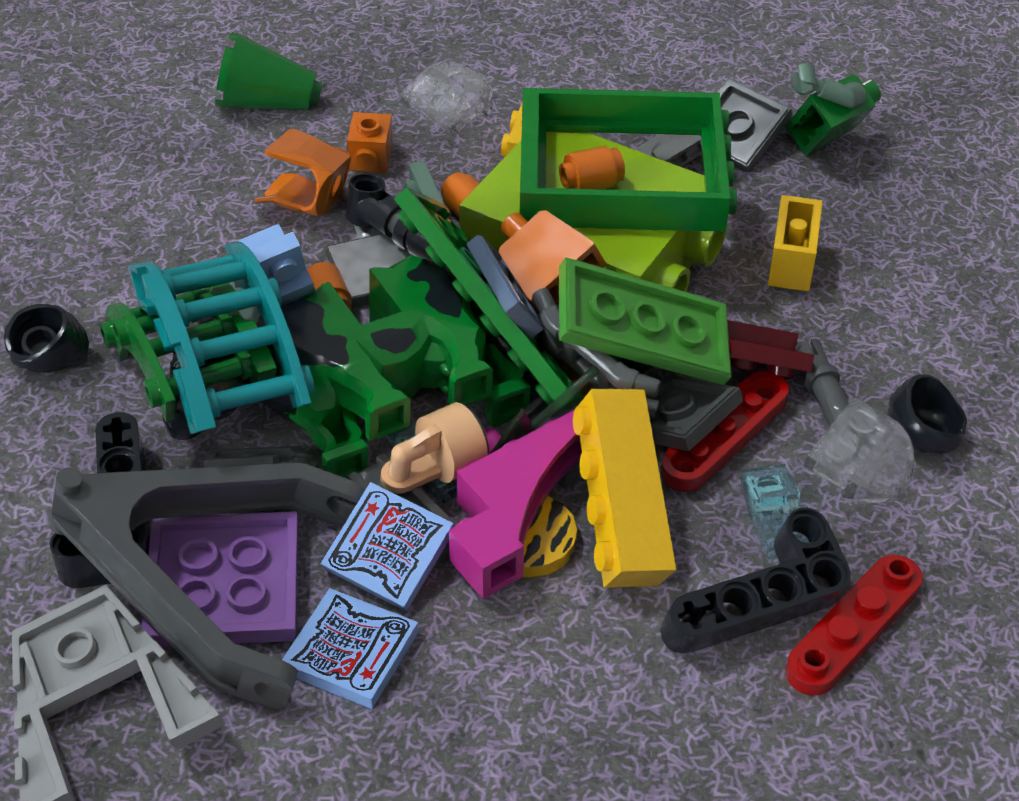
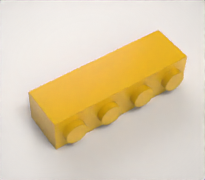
[573,389,677,588]

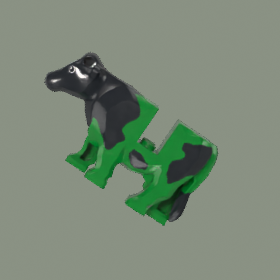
[162,255,531,478]

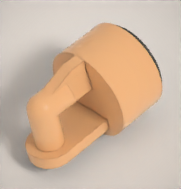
[380,402,489,494]

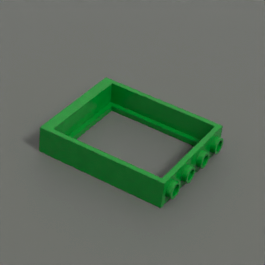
[520,88,737,232]

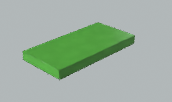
[559,257,731,385]

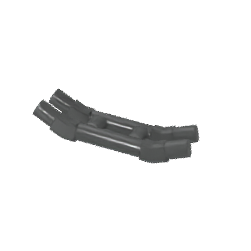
[532,288,661,418]

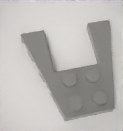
[12,585,225,801]

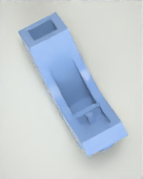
[239,224,315,306]

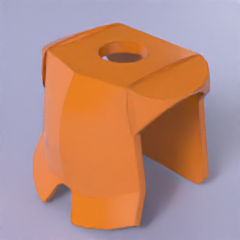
[254,129,351,216]

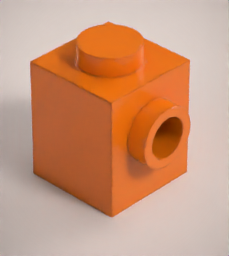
[347,112,393,173]

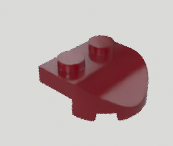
[727,320,814,378]

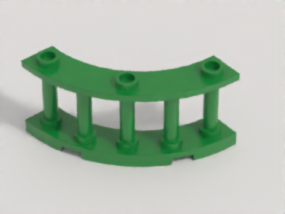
[99,283,277,422]

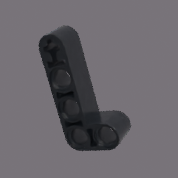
[50,412,150,588]
[660,507,851,653]

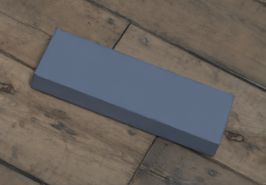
[467,234,544,339]

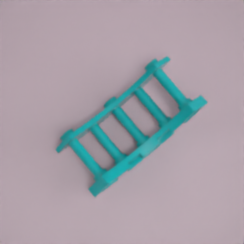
[128,241,315,434]

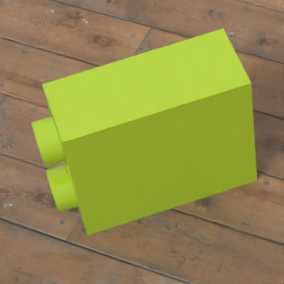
[459,131,727,292]

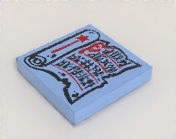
[320,482,455,612]
[282,588,419,709]

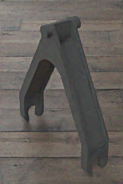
[50,463,365,709]

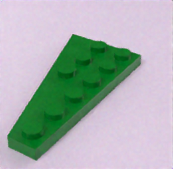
[393,187,583,410]

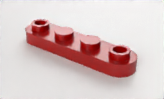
[661,371,789,492]
[785,555,923,696]

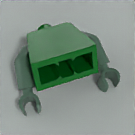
[782,63,881,157]

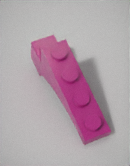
[449,410,582,599]

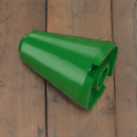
[215,32,322,110]

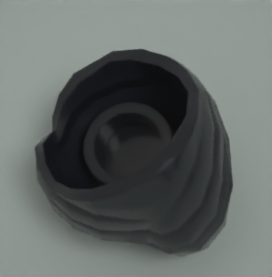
[4,304,89,373]
[887,374,967,454]

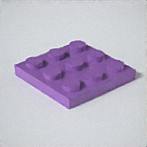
[142,511,299,647]

